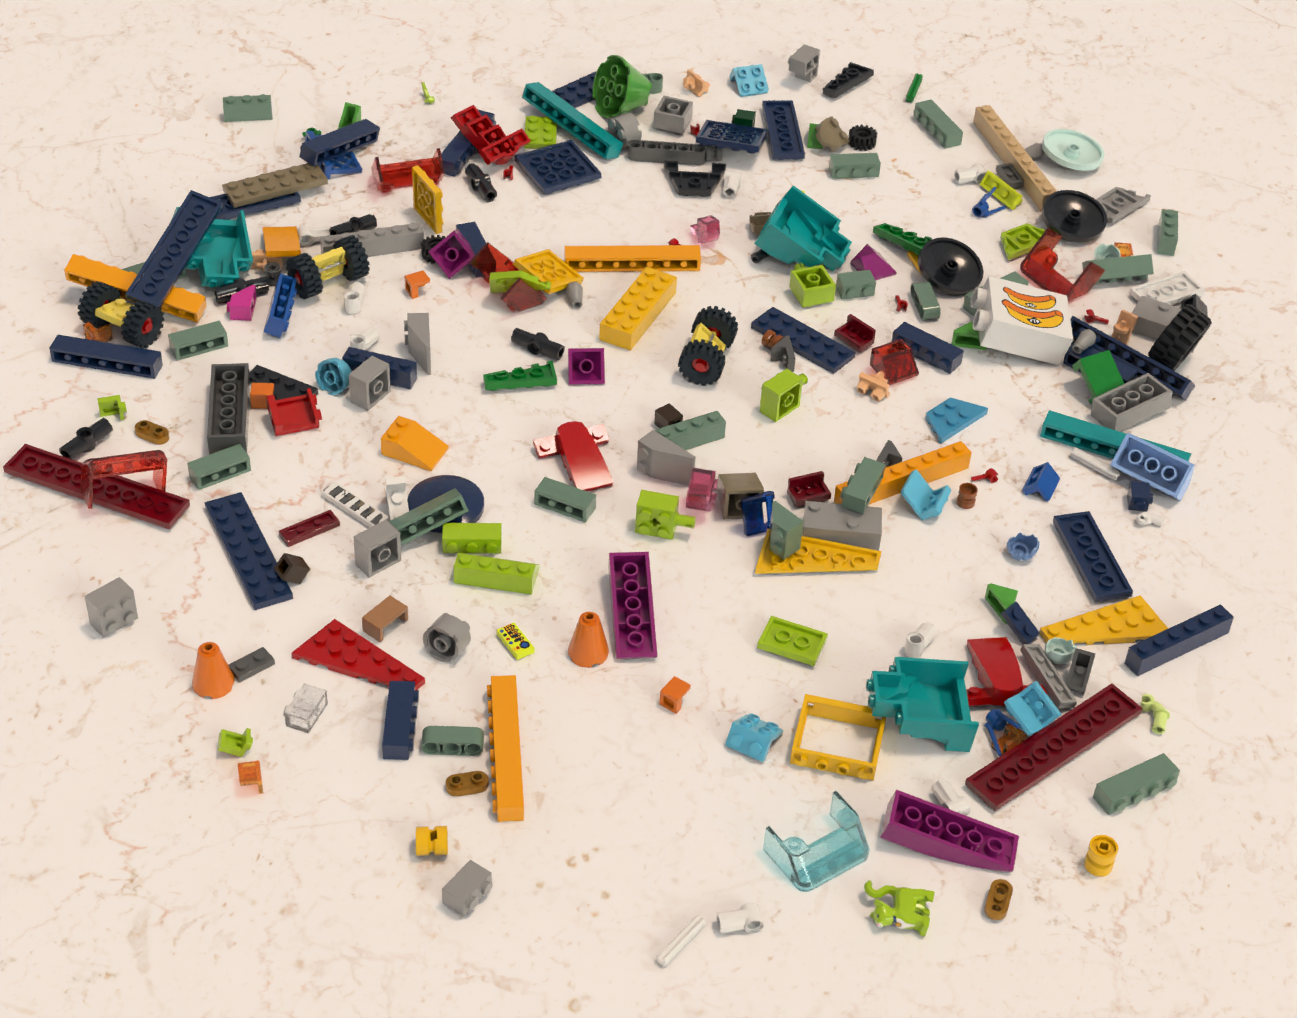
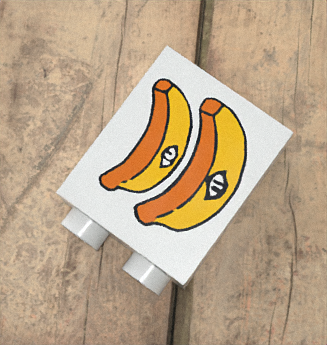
[971,276,1073,365]

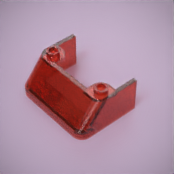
[371,148,445,193]
[1020,228,1105,301]
[469,242,547,312]
[80,450,167,509]

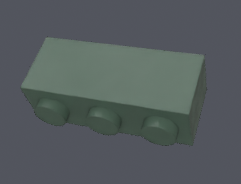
[223,94,273,122]
[829,153,881,179]
[1157,209,1178,256]
[168,320,228,361]
[187,444,251,490]
[840,457,886,514]
[534,477,596,522]

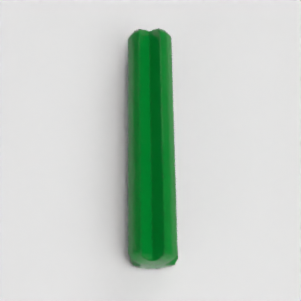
[905,73,923,102]

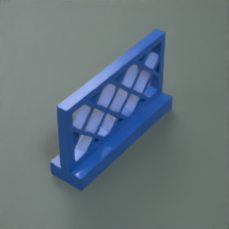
[305,131,362,180]

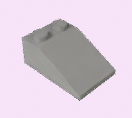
[404,313,431,375]
[637,430,696,486]

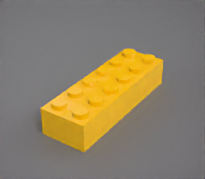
[599,267,677,351]

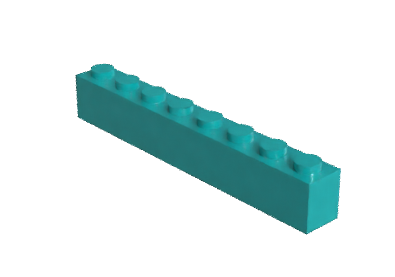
[521,82,623,159]
[1040,410,1192,462]

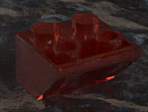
[869,339,919,385]

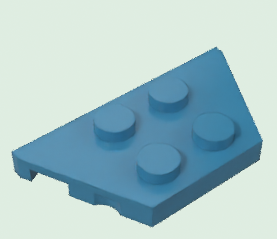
[925,397,988,444]

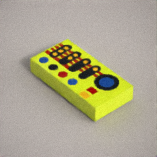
[496,622,535,660]

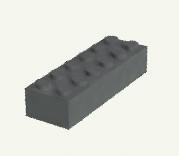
[207,363,250,454]

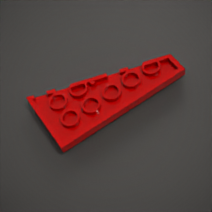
[291,619,425,690]

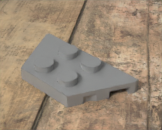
[1096,187,1151,225]

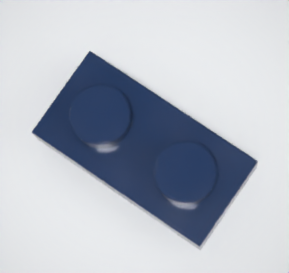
[1000,601,1040,644]

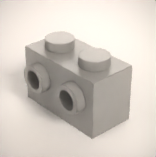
[442,860,493,916]

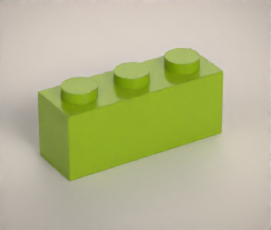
[442,523,502,553]

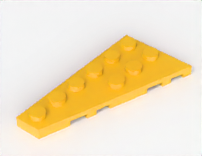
[755,529,882,574]
[1039,595,1169,645]

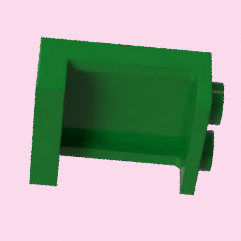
[1072,350,1124,404]

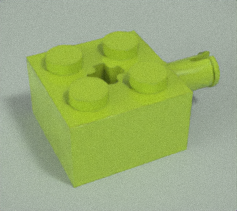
[789,263,836,307]
[760,368,808,422]
[635,489,696,540]

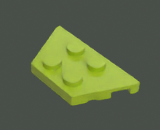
[1000,223,1060,260]
[489,271,551,294]

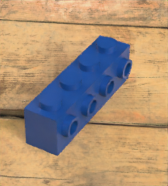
[263,273,297,338]

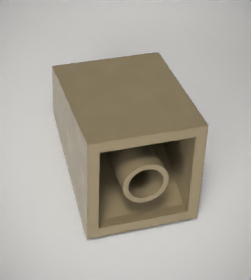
[717,472,764,519]

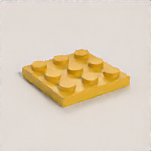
[412,165,444,234]
[513,249,584,294]

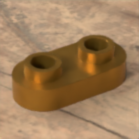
[135,420,170,445]
[445,771,489,797]
[984,879,1013,920]

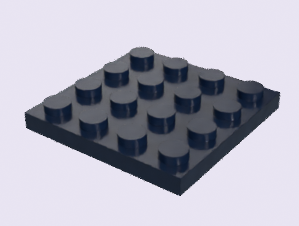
[695,120,768,154]
[515,140,602,195]

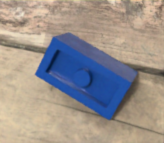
[1022,462,1060,501]

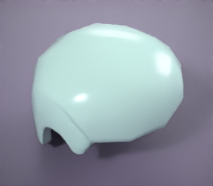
[1094,243,1121,260]
[1045,637,1077,665]

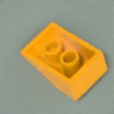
[381,415,449,471]

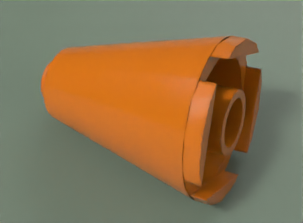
[568,612,609,668]
[192,642,234,699]

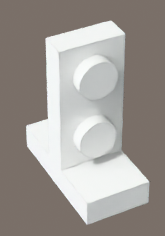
[385,476,409,521]

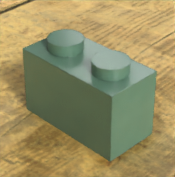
[836,270,876,299]

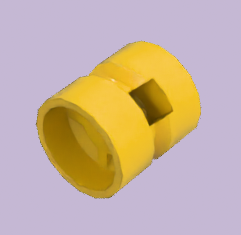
[416,826,448,856]
[1084,835,1118,877]

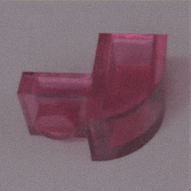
[690,215,720,244]

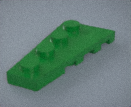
[873,223,932,255]
[483,360,557,391]

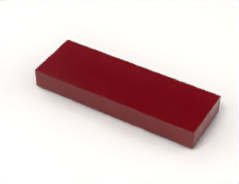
[279,509,340,547]

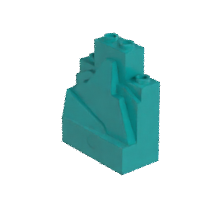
[754,185,852,271]
[171,207,253,287]
[866,657,979,752]

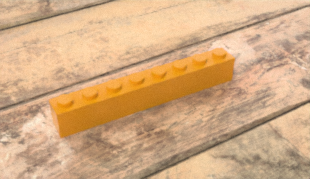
[564,245,701,272]
[64,254,207,323]
[834,441,972,505]
[487,675,524,822]

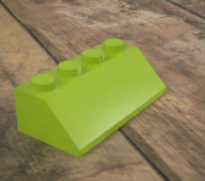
[454,553,540,595]

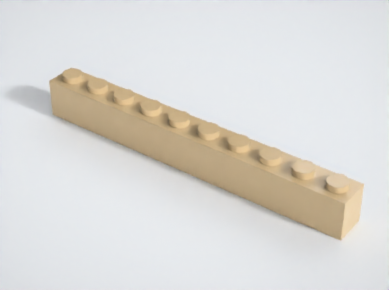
[973,105,1057,211]

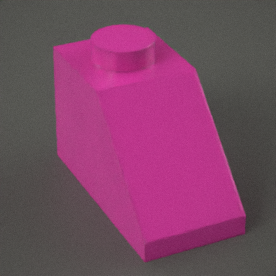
[227,285,257,321]

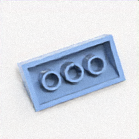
[1110,432,1195,501]

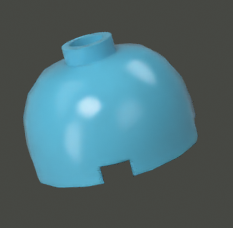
[315,358,352,395]

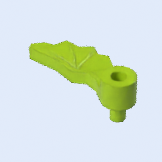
[421,82,435,104]

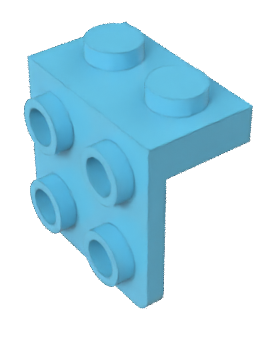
[729,64,769,97]
[901,470,952,520]
[1004,681,1062,736]
[725,713,783,762]

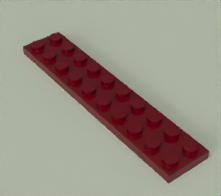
[3,444,190,530]
[965,683,1143,811]

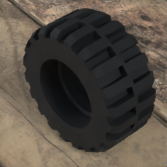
[1148,304,1212,371]

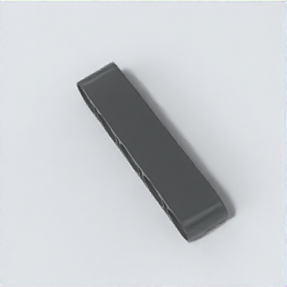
[628,140,706,166]

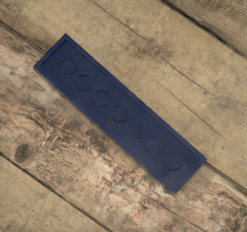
[125,190,223,308]
[204,492,293,610]

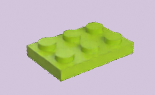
[524,116,557,149]
[757,616,828,666]

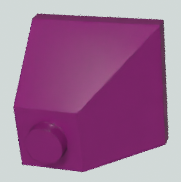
[429,230,476,279]

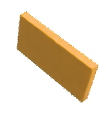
[262,226,301,257]

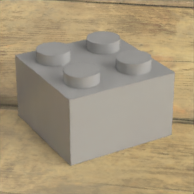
[653,95,693,134]
[349,356,391,411]
[353,520,401,578]
[85,577,138,638]

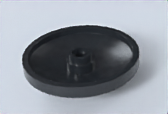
[1042,190,1107,242]
[918,237,984,296]

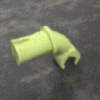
[1141,694,1170,734]

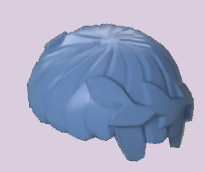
[1006,532,1040,561]

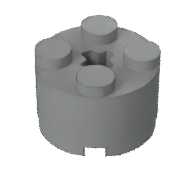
[607,113,642,149]
[423,613,471,662]

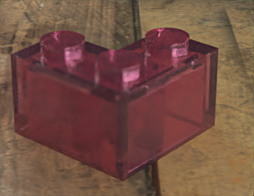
[686,468,718,512]

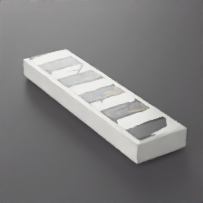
[321,481,389,528]

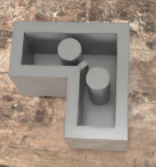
[788,44,820,82]

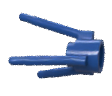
[972,187,1006,218]
[984,709,1023,756]

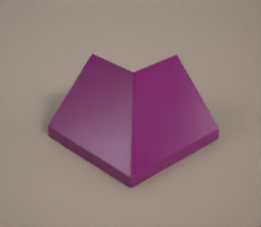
[850,244,897,280]
[568,348,605,385]

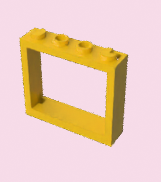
[790,694,886,781]

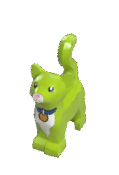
[864,880,935,937]

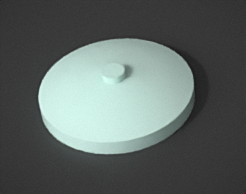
[1042,129,1105,171]

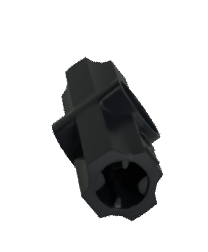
[465,163,497,202]
[329,214,377,235]
[214,277,269,303]
[511,327,565,360]
[59,417,113,459]

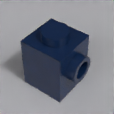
[1127,481,1153,512]

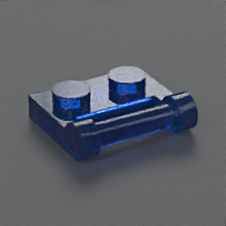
[741,491,775,536]

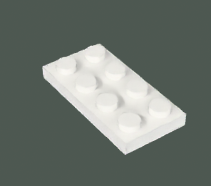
[1130,271,1205,305]

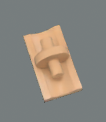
[683,69,710,97]
[251,249,283,273]
[1111,309,1138,345]
[857,371,890,402]

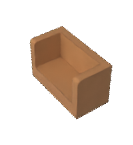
[362,595,408,642]

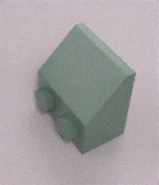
[769,501,803,560]

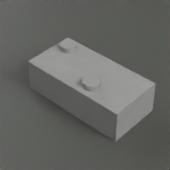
[1132,296,1199,353]
[1091,373,1172,432]
[802,501,882,551]

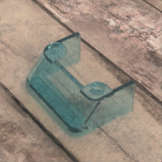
[763,791,870,892]

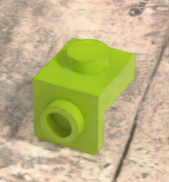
[97,395,127,420]
[218,728,253,757]

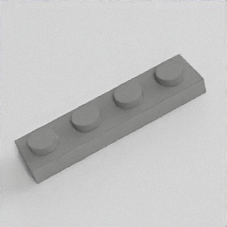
[1020,644,1077,709]

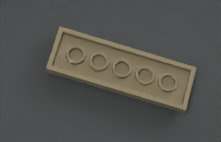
[222,163,328,208]

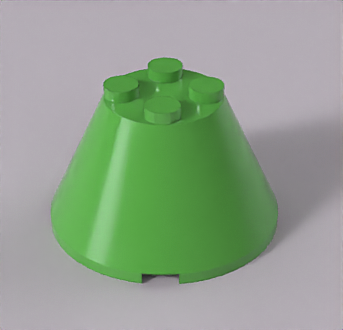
[593,55,652,118]

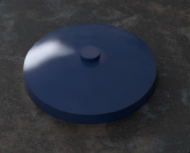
[407,475,484,533]

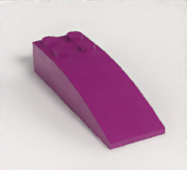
[608,552,657,659]
[880,789,1019,872]

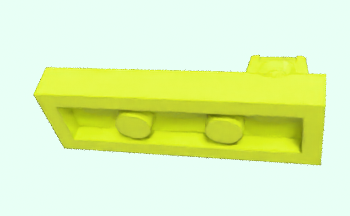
[979,171,1023,210]

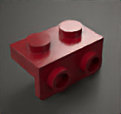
[834,314,876,352]
[787,471,831,507]

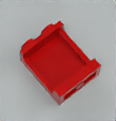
[266,388,322,436]

